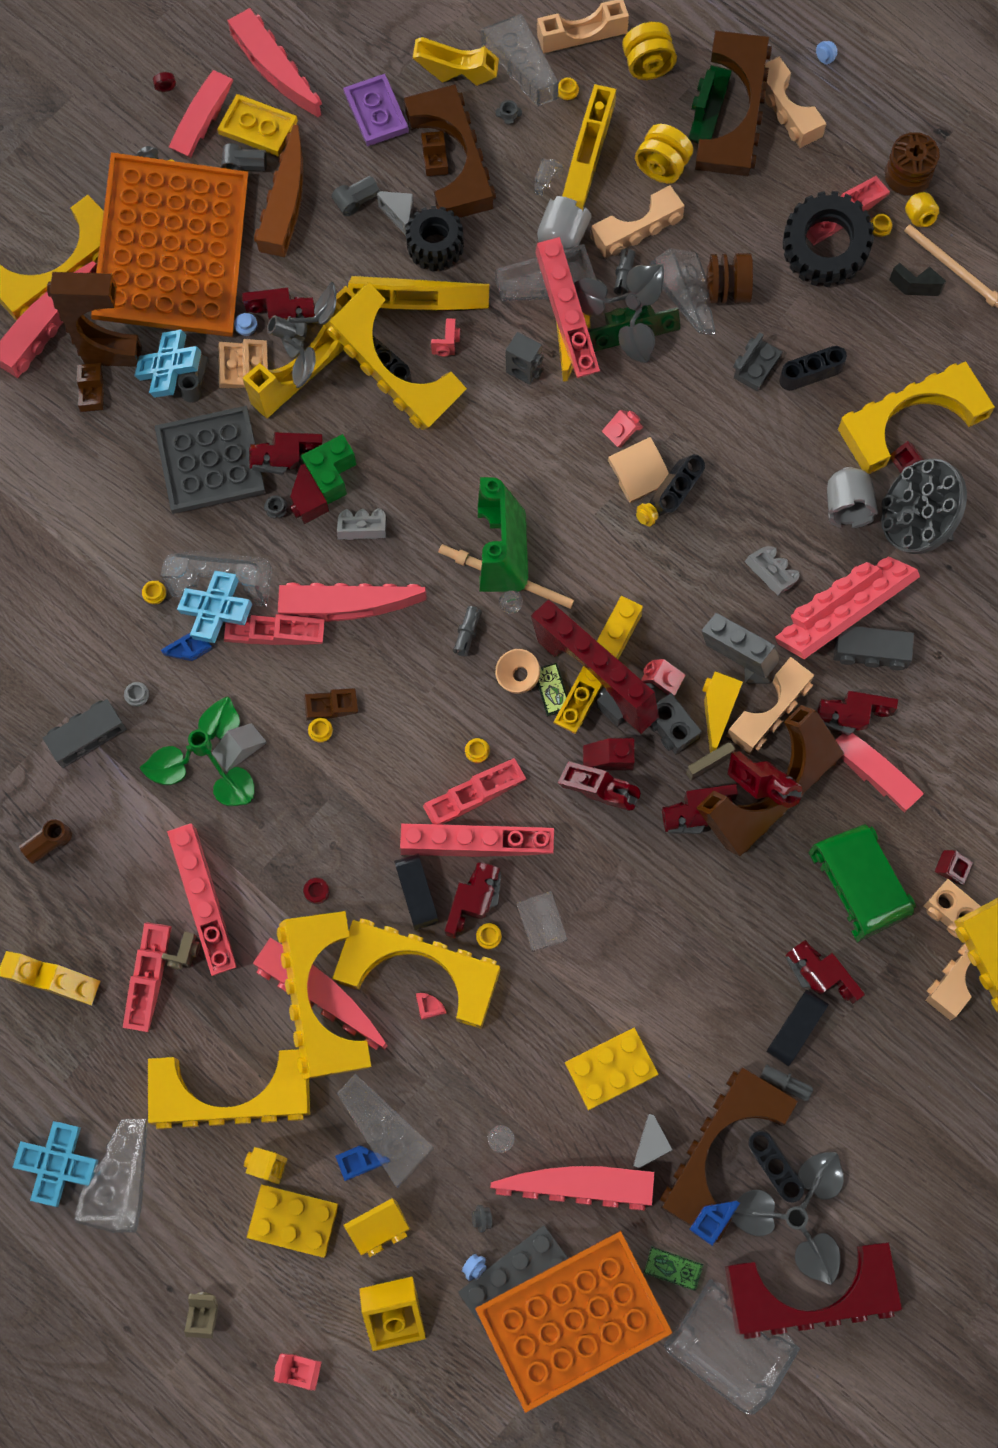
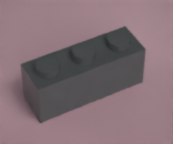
[702,613,780,679]
[834,626,914,670]
[43,699,127,768]

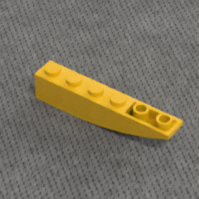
[562,84,616,210]
[348,276,490,310]
[553,596,643,734]

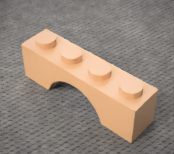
[537,0,629,54]
[762,56,826,148]
[591,185,685,259]
[727,657,814,755]
[925,942,972,1020]

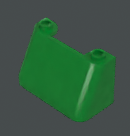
[477,477,528,592]
[808,824,916,943]

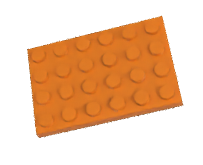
[475,1231,672,1413]

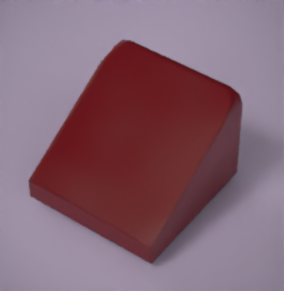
[890,441,924,473]
[935,850,973,885]

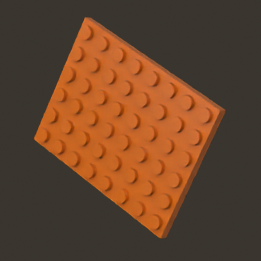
[91,152,248,337]

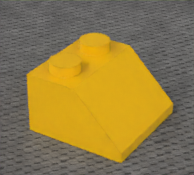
[344,1198,410,1258]
[359,1276,426,1351]

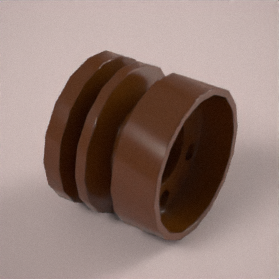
[885,132,940,196]
[706,253,753,304]

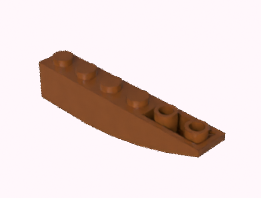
[254,124,303,257]

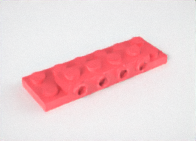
[775,556,920,659]

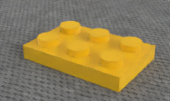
[217,94,298,157]
[564,1027,659,1111]
[246,1184,339,1258]

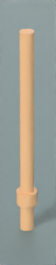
[904,224,998,308]
[438,544,574,609]

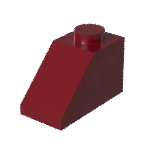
[290,464,329,524]
[583,738,634,771]

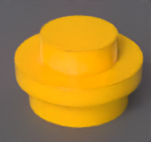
[557,78,579,100]
[870,214,892,237]
[636,503,658,527]
[142,581,167,605]
[308,718,333,743]
[465,738,490,763]
[476,923,502,949]

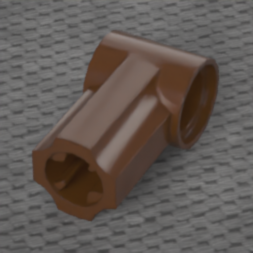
[19,819,72,864]

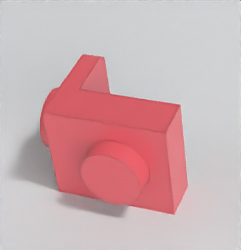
[431,319,460,357]
[602,410,643,448]
[641,659,685,696]
[274,1353,322,1390]

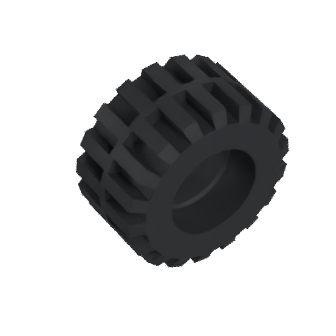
[406,206,464,271]

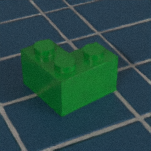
[301,434,357,504]

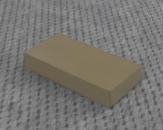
[686,742,735,781]

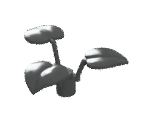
[574,264,664,363]
[267,282,336,388]
[731,1152,844,1285]

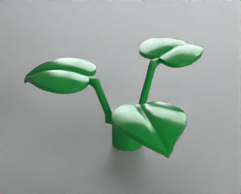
[140,696,255,806]

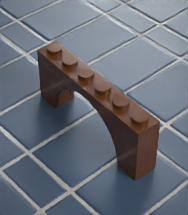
[695,30,772,176]
[404,84,496,218]
[47,272,142,367]
[696,705,844,856]
[660,1067,798,1243]

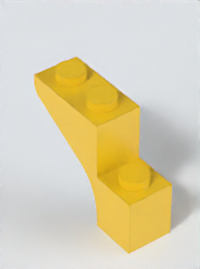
[412,37,499,86]
[0,951,100,1006]

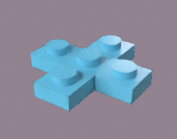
[135,330,202,398]
[177,571,253,643]
[13,1121,99,1207]

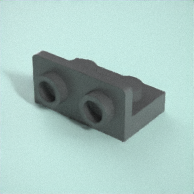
[733,332,782,391]

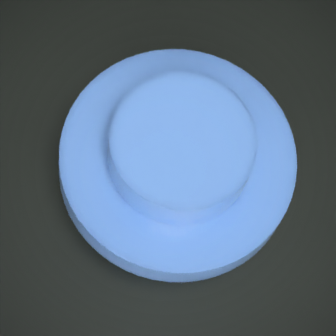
[816,41,837,64]
[234,313,257,336]
[462,1254,487,1281]

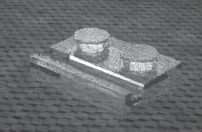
[516,891,567,952]

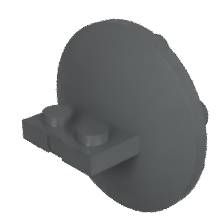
[881,459,967,554]

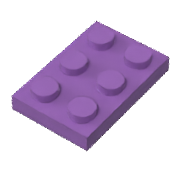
[343,74,409,146]

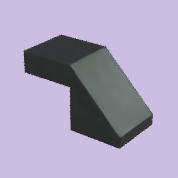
[889,263,946,296]

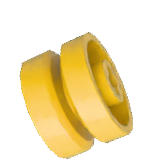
[622,22,677,80]
[635,124,694,184]

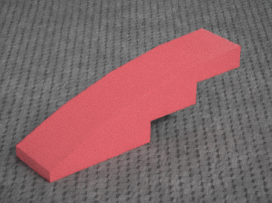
[169,70,233,158]
[806,176,890,245]
[224,614,325,645]
[836,733,924,813]
[423,758,526,825]
[123,922,172,1032]

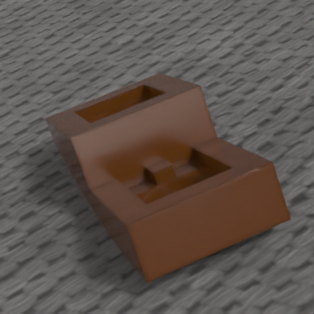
[421,131,449,176]
[77,363,104,412]
[304,688,358,721]

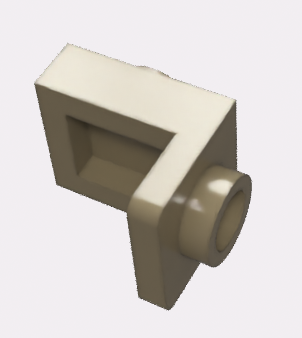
[161,931,200,970]
[184,1292,218,1339]

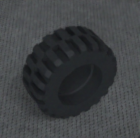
[783,191,874,287]

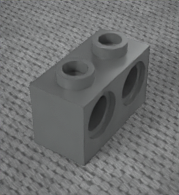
[505,332,544,385]
[649,693,702,755]

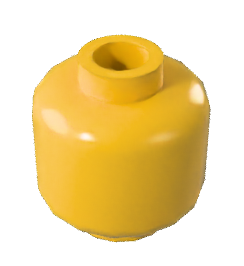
[905,192,939,227]

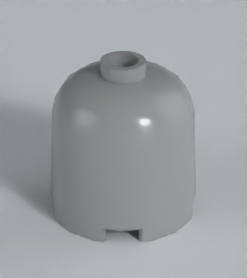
[537,196,592,255]
[827,467,878,528]

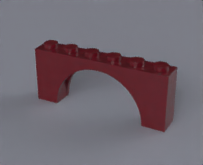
[531,599,659,734]
[725,1242,902,1339]

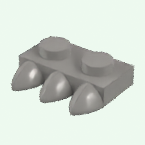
[337,508,386,540]
[745,546,799,596]

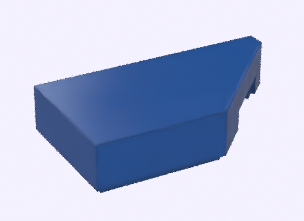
[161,632,213,661]
[335,1146,391,1182]
[689,1201,740,1246]

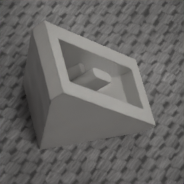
[377,191,414,236]
[212,723,267,772]
[632,1114,672,1169]

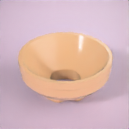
[495,649,540,694]

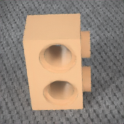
[924,879,981,938]

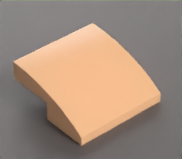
[218,339,268,388]
[608,437,669,503]

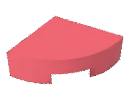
[416,993,447,1020]

